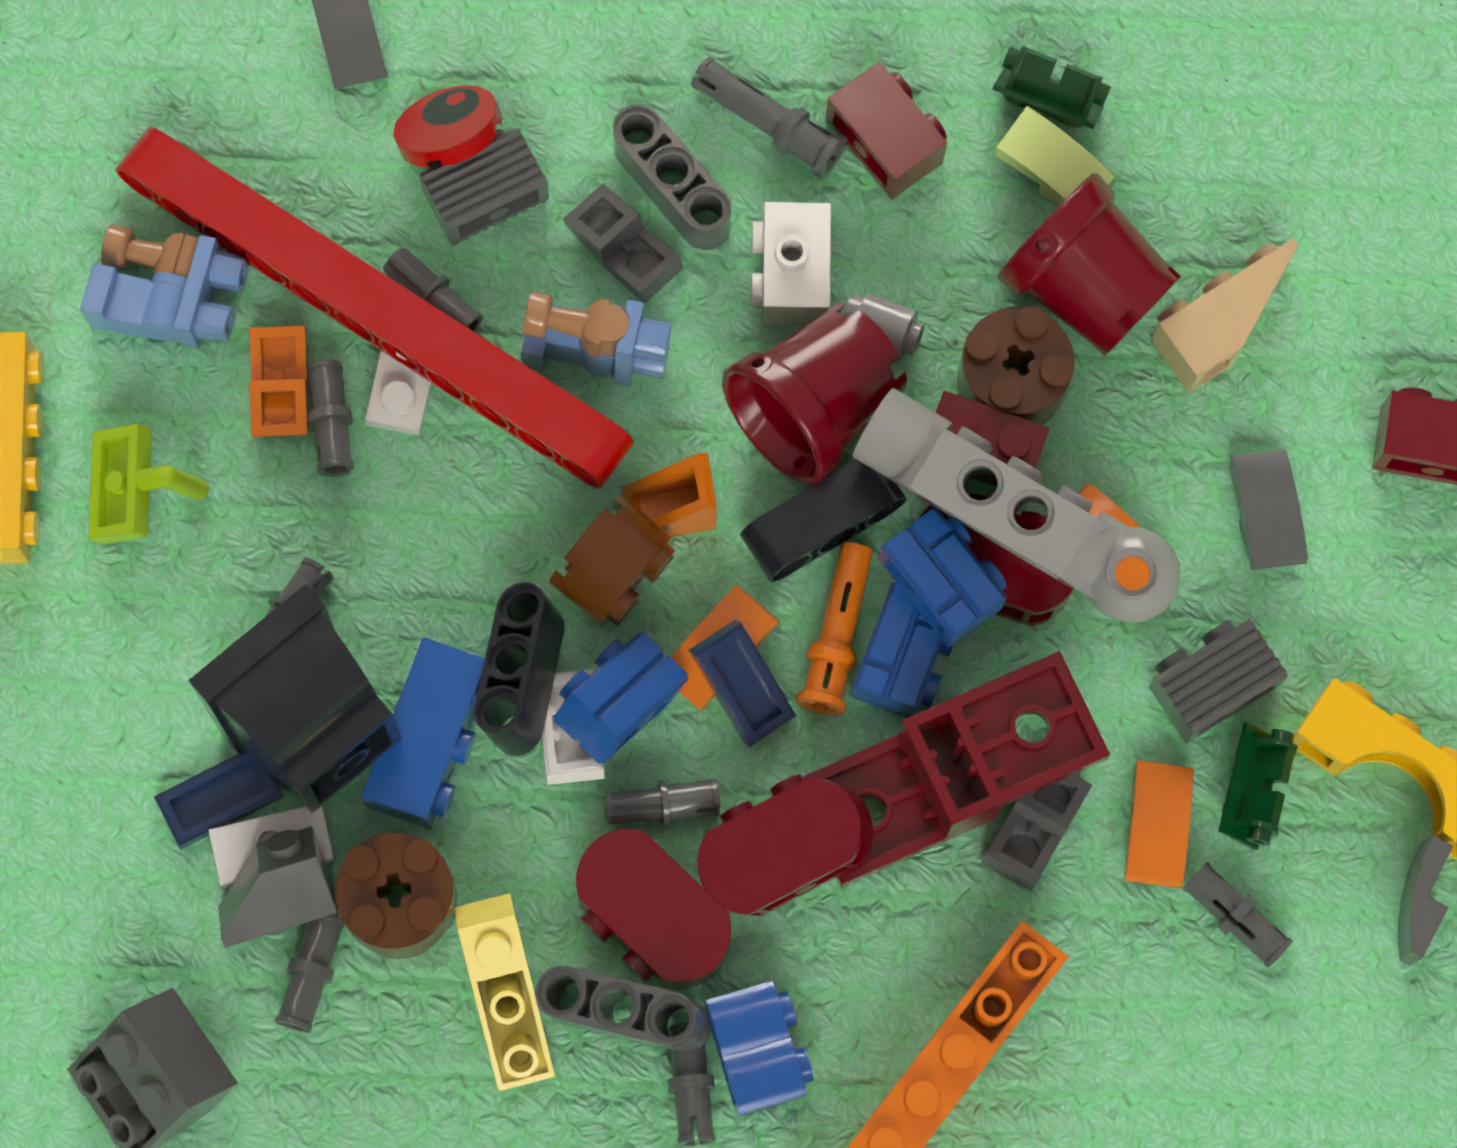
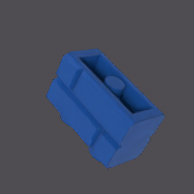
[878,508,1007,648]
[851,582,954,718]
[554,632,688,764]

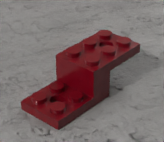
[802,651,1110,888]

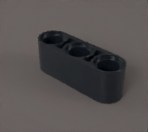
[740,459,907,583]
[474,582,564,756]

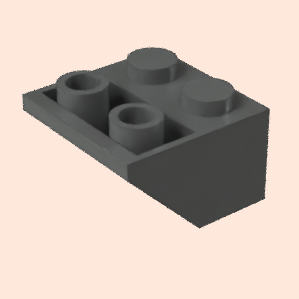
[67,988,238,1148]

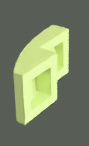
[995,106,1114,206]

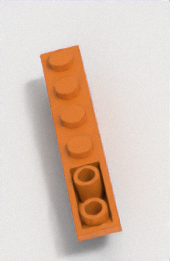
[847,921,1069,1148]

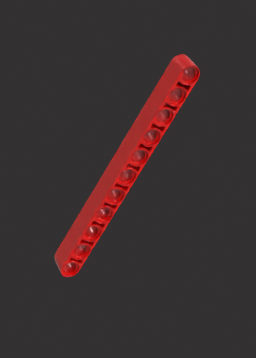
[115,126,634,489]

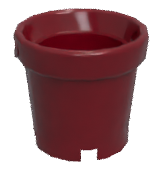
[997,173,1181,357]
[722,302,907,485]

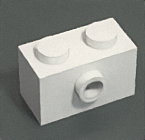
[751,202,831,326]

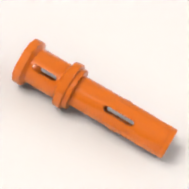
[795,542,873,716]

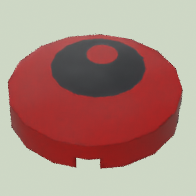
[393,85,503,168]

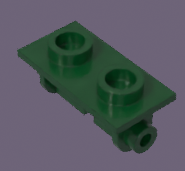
[992,45,1111,129]
[1218,723,1298,850]

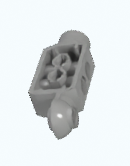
[852,388,1180,622]

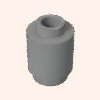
[843,293,924,363]

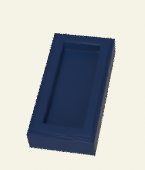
[688,619,796,747]
[154,751,284,850]

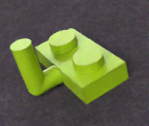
[89,424,209,545]

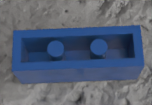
[361,637,485,830]

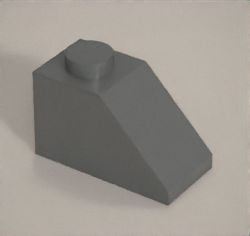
[218,826,337,948]

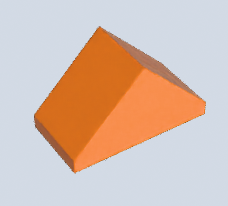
[622,453,717,536]

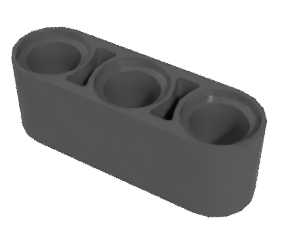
[613,104,731,250]
[535,966,711,1053]

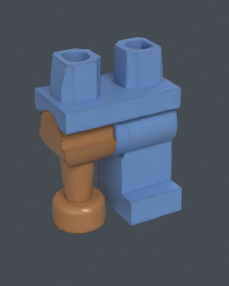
[80,224,249,349]
[521,291,672,386]

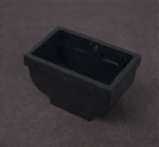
[188,584,402,814]

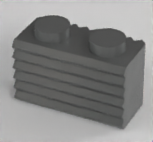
[419,128,549,245]
[1149,619,1288,744]

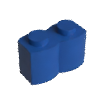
[704,981,814,1117]

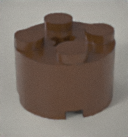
[957,306,1074,425]
[548,495,676,626]
[335,832,457,959]

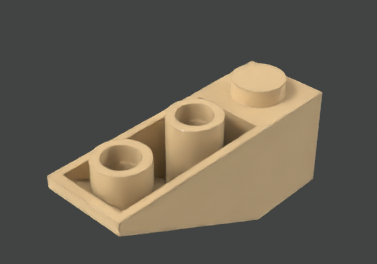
[1151,238,1298,393]

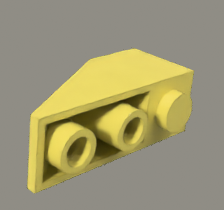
[454,893,555,1091]

